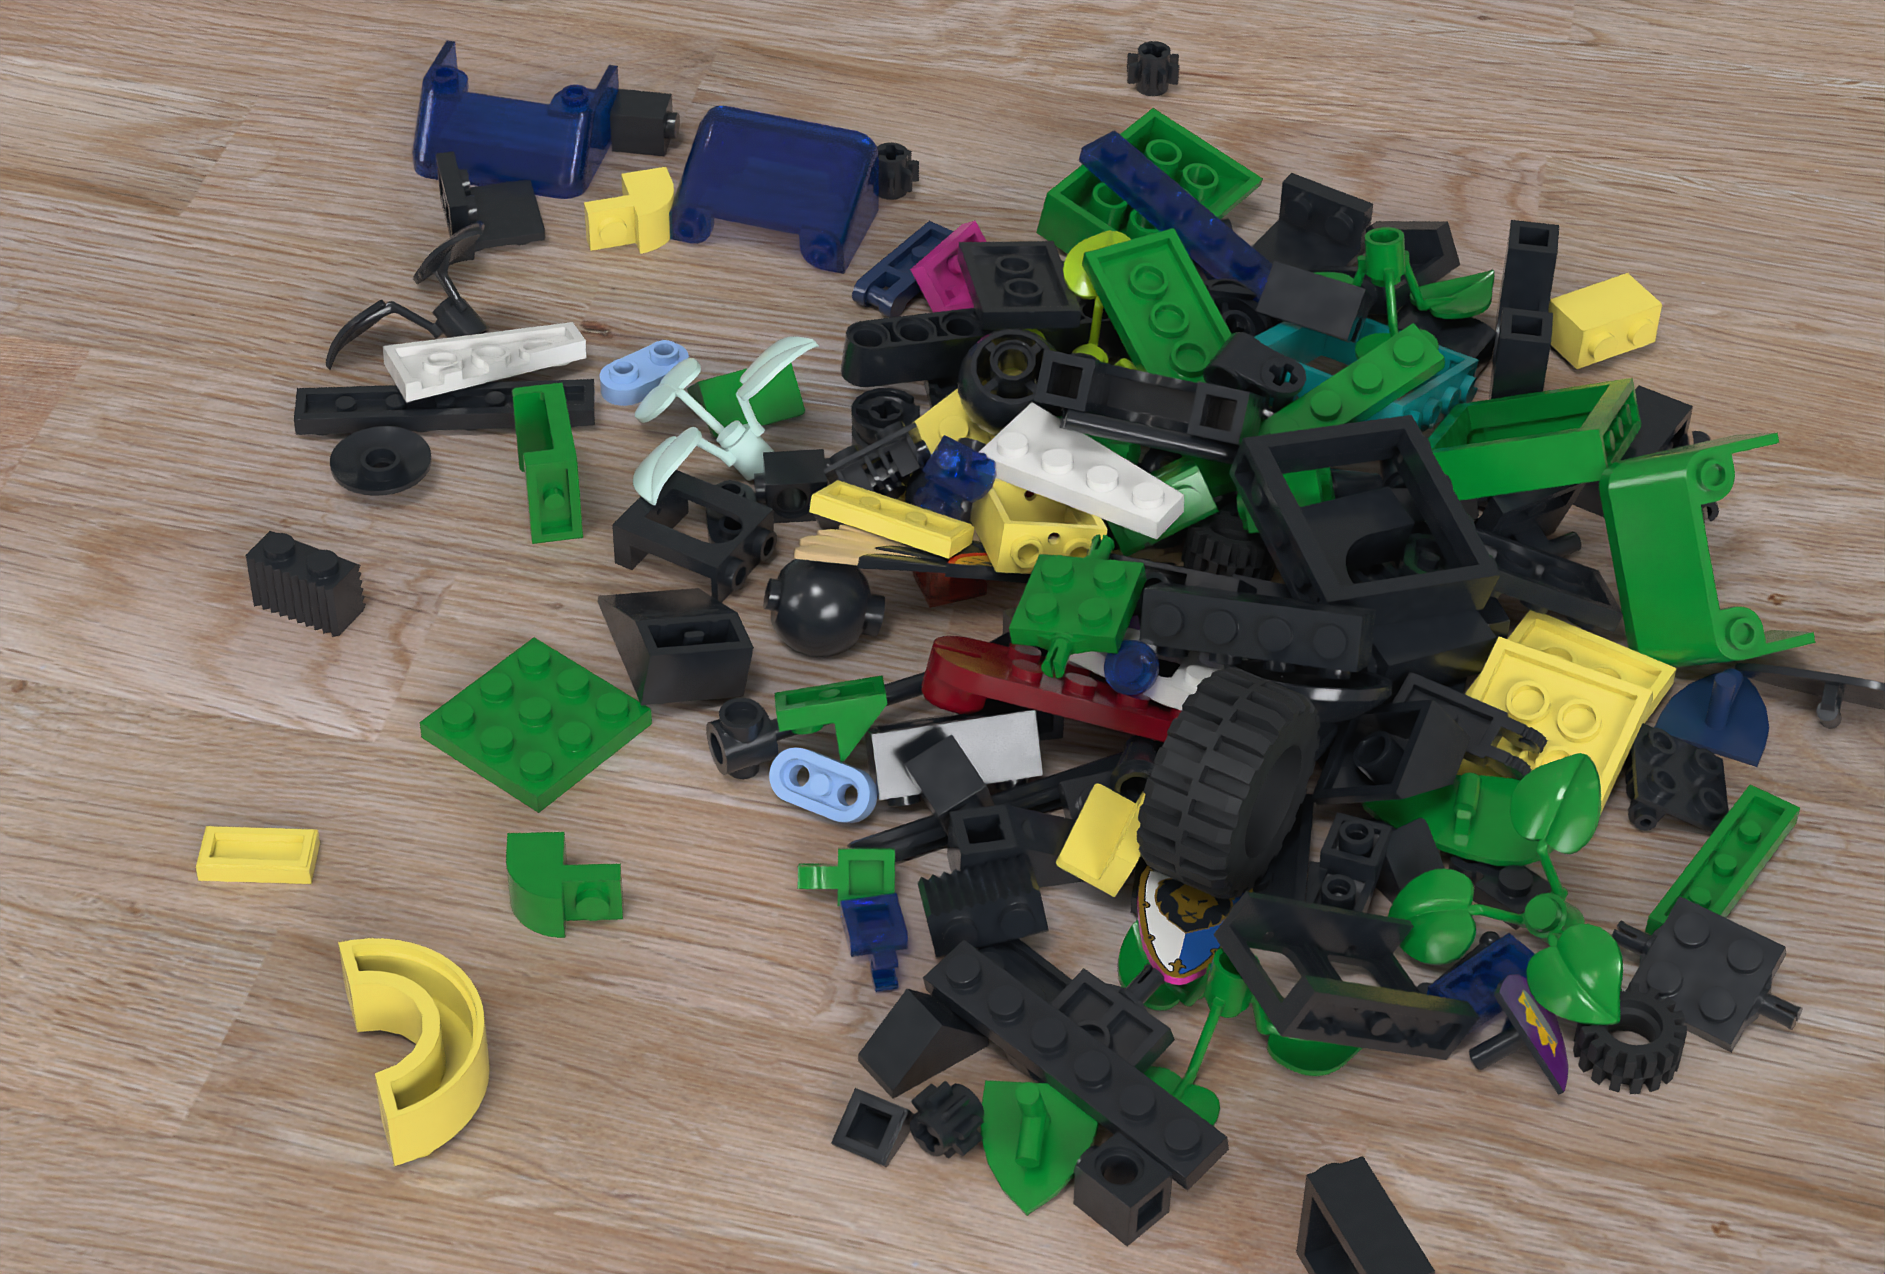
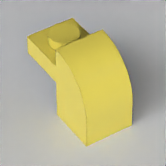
[584,167,676,254]

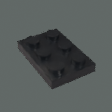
[957,241,1081,332]
[1475,527,1624,632]

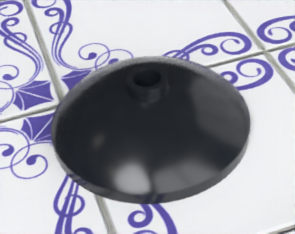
[1224,659,1392,732]

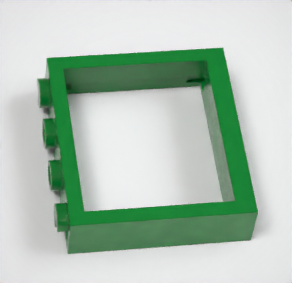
[1428,378,1642,501]

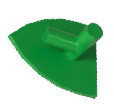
[981,1080,1099,1216]

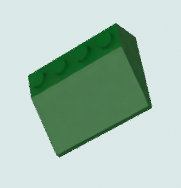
[1036,108,1263,254]

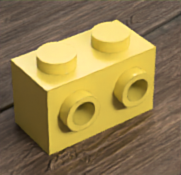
[1548,273,1662,369]

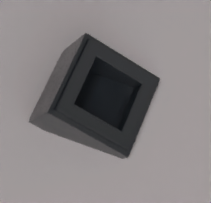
[831,1088,914,1167]

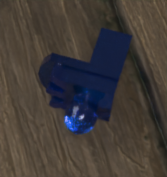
[923,435,997,503]

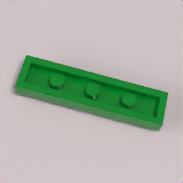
[1258,323,1445,436]
[1645,784,1800,935]

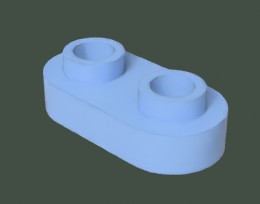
[600,340,689,406]
[769,747,877,823]

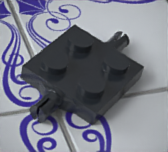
[1612,896,1803,1053]
[1005,964,1175,1083]

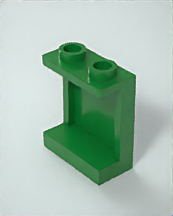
[512,383,583,544]

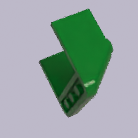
[1599,432,1816,668]

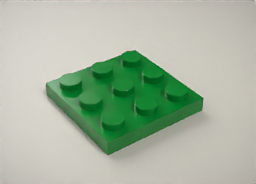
[420,637,652,813]

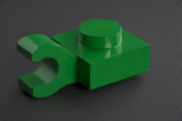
[797,847,895,907]

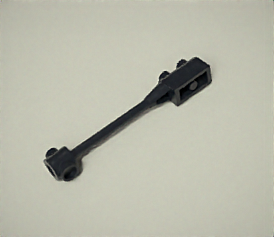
[706,606,1048,779]

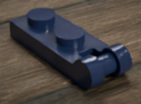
[852,221,954,318]

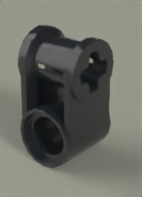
[1203,332,1306,420]

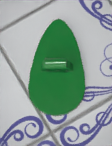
[1362,772,1555,866]

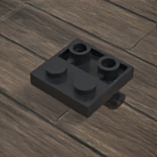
[1474,483,1586,557]

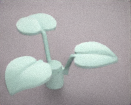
[633,337,819,505]

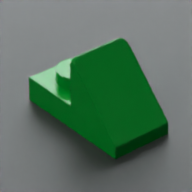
[774,675,888,762]

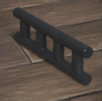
[1059,408,1240,465]

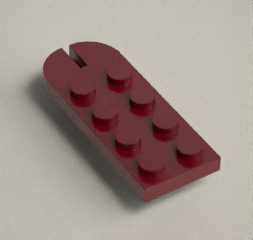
[921,636,1182,742]

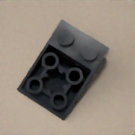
[597,588,754,705]

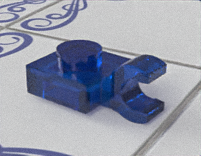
[840,893,908,992]

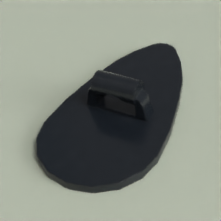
[1734,663,1885,729]

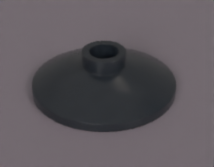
[330,426,432,496]

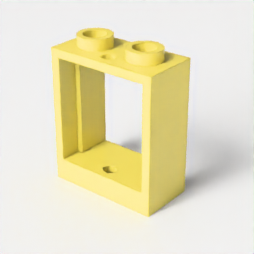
[970,472,1108,574]

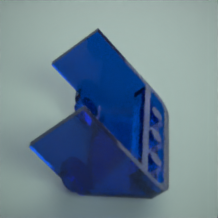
[412,40,619,199]

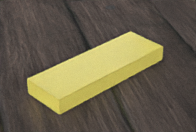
[809,480,975,559]

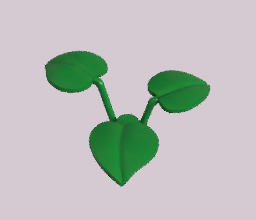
[1314,227,1495,360]
[1388,753,1623,1025]
[1117,920,1362,1126]

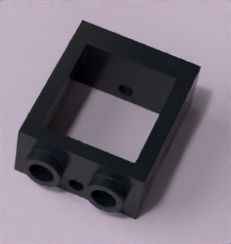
[1296,1156,1435,1274]

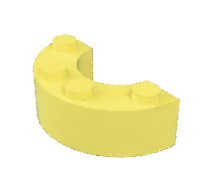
[338,938,490,1166]

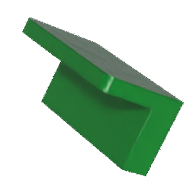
[687,363,805,439]

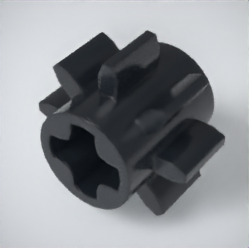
[1127,41,1180,96]
[862,142,919,200]
[910,1081,984,1158]

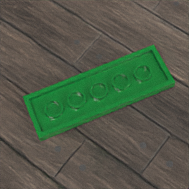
[1082,228,1271,498]

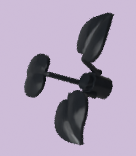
[326,221,490,370]

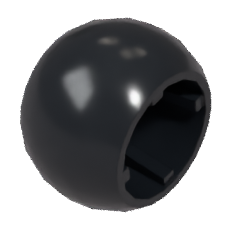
[957,328,1062,436]

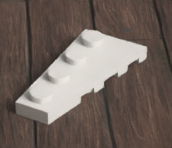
[383,322,586,402]
[976,402,1184,539]

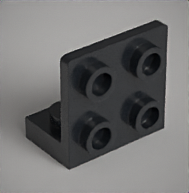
[436,151,546,252]
[1244,173,1373,275]

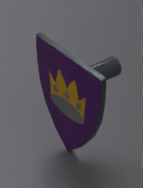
[1469,974,1569,1095]

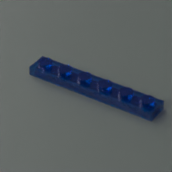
[1078,130,1273,303]

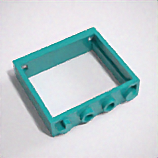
[1254,318,1479,433]

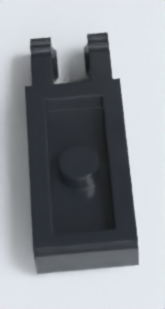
[1393,672,1548,781]

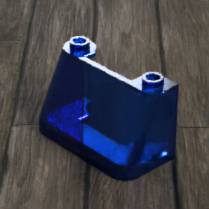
[669,106,879,274]

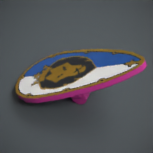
[1137,865,1253,985]

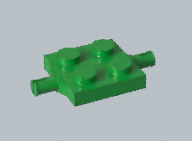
[1009,534,1146,678]

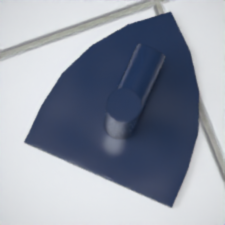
[1654,668,1769,767]

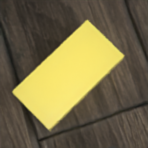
[196,826,320,884]

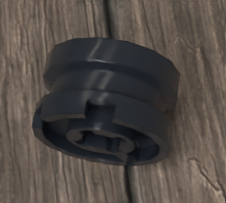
[851,388,920,450]

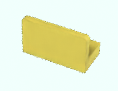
[1056,784,1145,898]

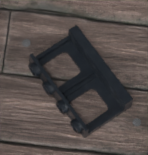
[1214,891,1480,1060]

